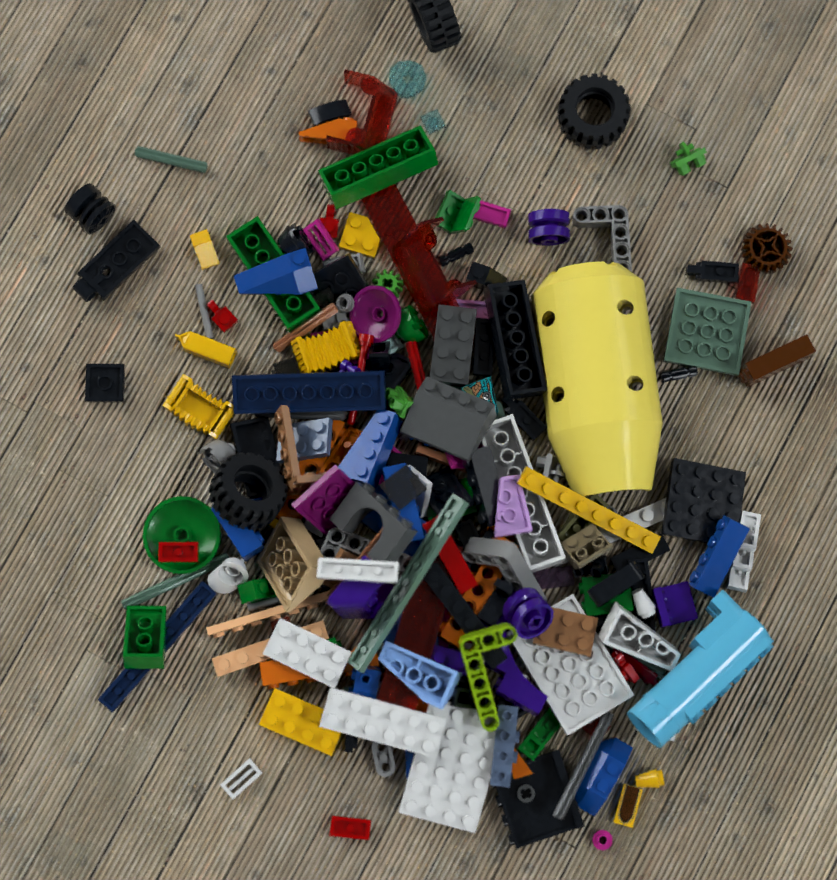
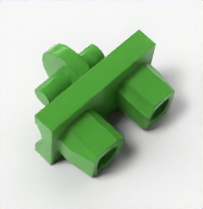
[670,142,707,175]
[386,386,414,419]

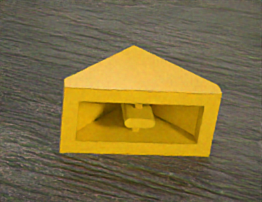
[189,229,220,270]

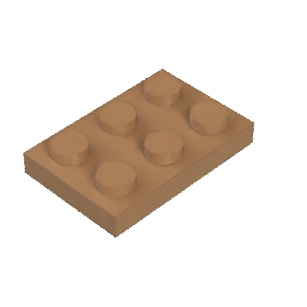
[532,607,598,657]

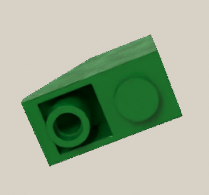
[237,578,277,604]

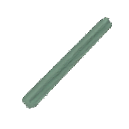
[121,553,229,610]

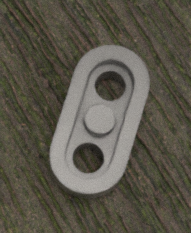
[372,741,395,777]

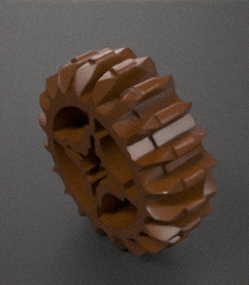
[741,223,793,274]

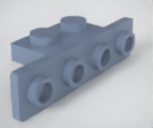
[490,705,520,787]

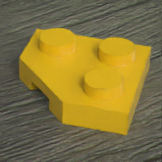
[339,212,380,259]

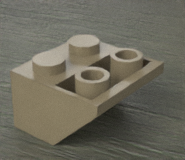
[561,523,613,569]

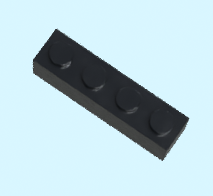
[462,446,499,529]

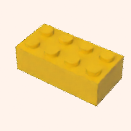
[259,688,342,756]

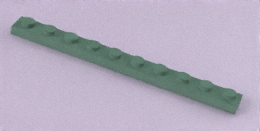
[347,493,469,673]

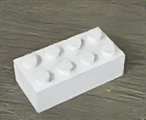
[263,618,352,688]

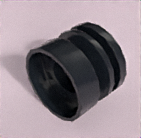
[64,183,116,234]

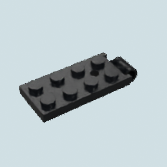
[73,220,161,302]

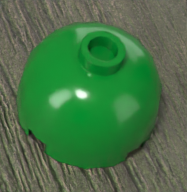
[395,305,429,343]

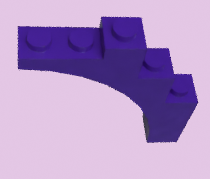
[480,615,548,716]

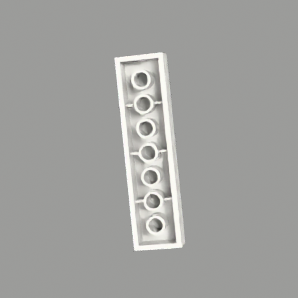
[481,414,566,573]

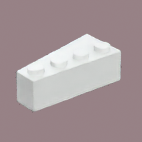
[598,601,681,671]

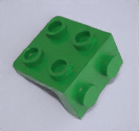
[433,190,481,234]

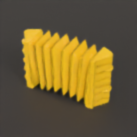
[290,321,361,373]
[162,374,234,440]

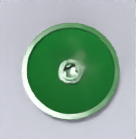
[143,496,221,574]

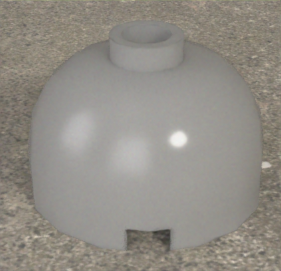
[200,440,236,474]

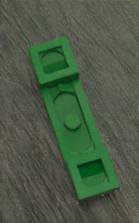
[517,708,560,761]

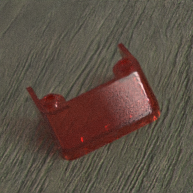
[326,69,398,155]
[392,217,477,312]

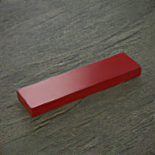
[422,515,478,594]

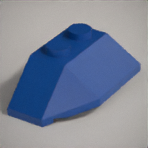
[575,738,633,817]

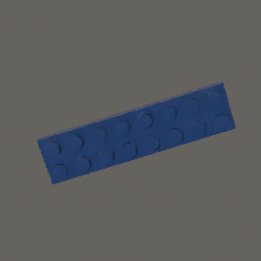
[232,370,387,414]

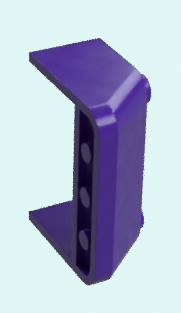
[327,555,394,619]

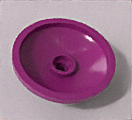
[350,285,401,343]

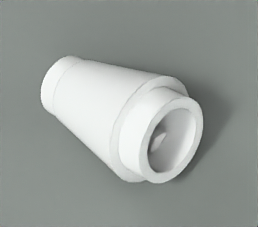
[632,588,656,619]

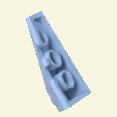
[378,641,462,710]

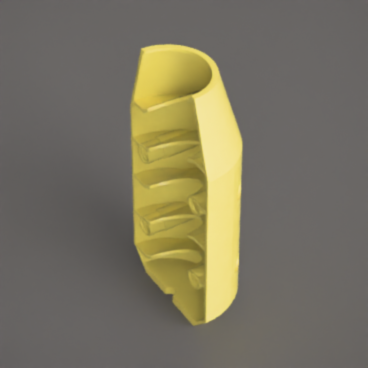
[531,261,663,497]

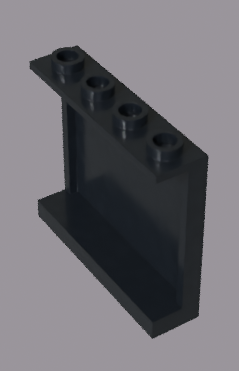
[491,750,585,849]

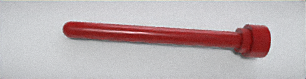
[347,333,374,425]

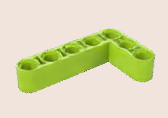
[458,623,517,732]

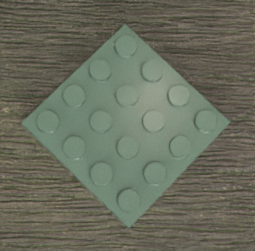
[663,287,752,376]

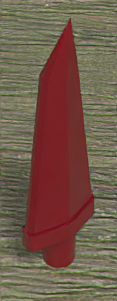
[612,647,659,686]

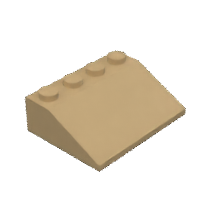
[257,517,325,613]

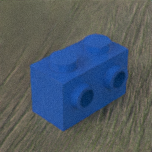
[348,665,381,699]

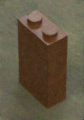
[738,335,816,388]

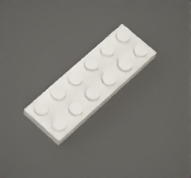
[319,687,446,758]

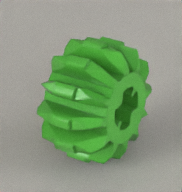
[372,269,403,298]

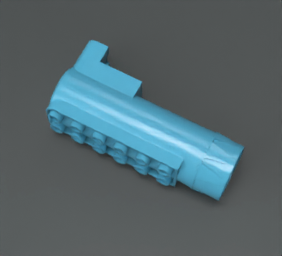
[627,590,774,748]

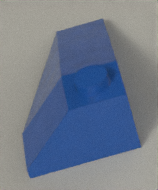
[234,248,318,295]

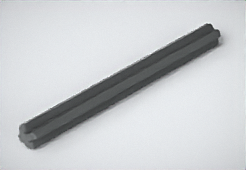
[553,711,614,820]

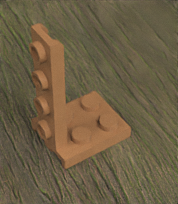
[274,405,327,496]

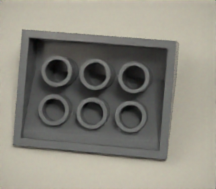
[400,376,497,462]

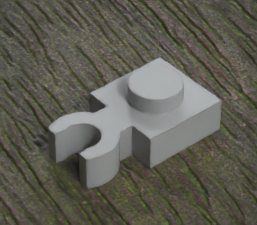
[322,310,350,331]

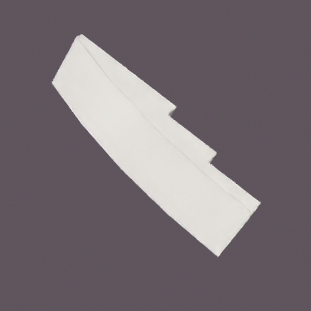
[727,510,761,593]

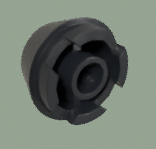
[278,223,315,257]

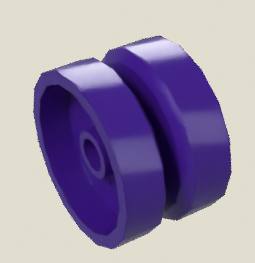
[528,209,570,246]
[502,587,554,639]

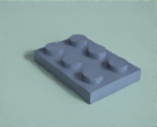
[276,418,333,464]

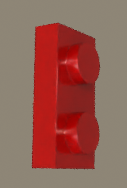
[158,542,199,562]
[329,816,371,840]

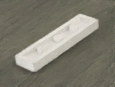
[317,557,399,584]

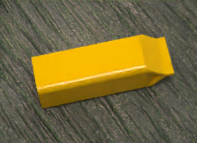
[175,331,237,369]

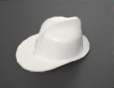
[207,557,249,594]

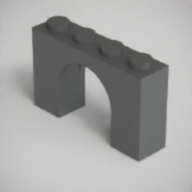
[329,482,418,562]

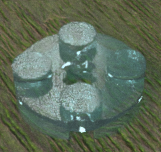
[389,60,426,98]

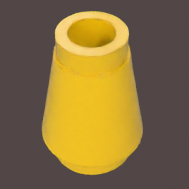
[635,768,665,788]

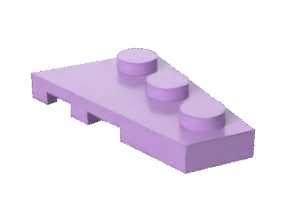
[494,474,533,539]

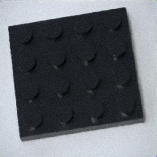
[661,458,746,543]

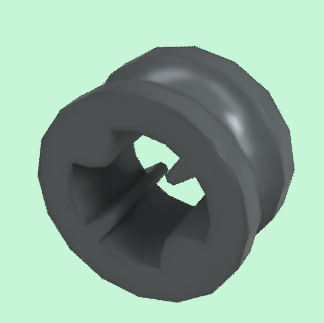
[517,785,535,803]

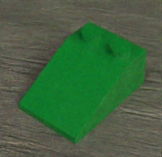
[123,606,166,669]

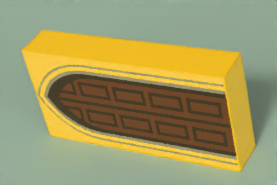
[613,784,643,828]

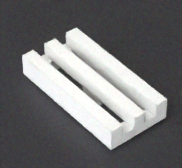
[220,758,263,800]

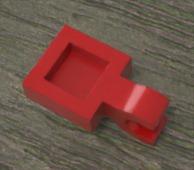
[319,204,339,239]
[206,300,238,334]

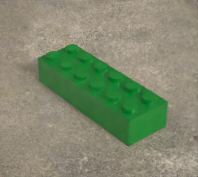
[318,125,439,210]
[226,216,320,333]

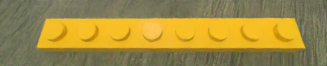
[516,466,661,554]

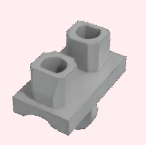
[536,453,565,483]

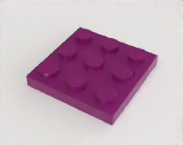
[292,464,355,537]

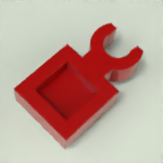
[611,651,640,683]

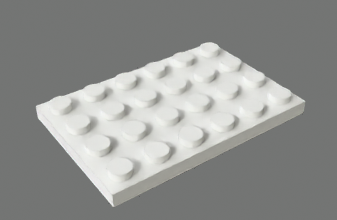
[506,594,634,736]
[398,701,496,833]

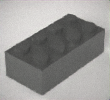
[430,304,477,387]

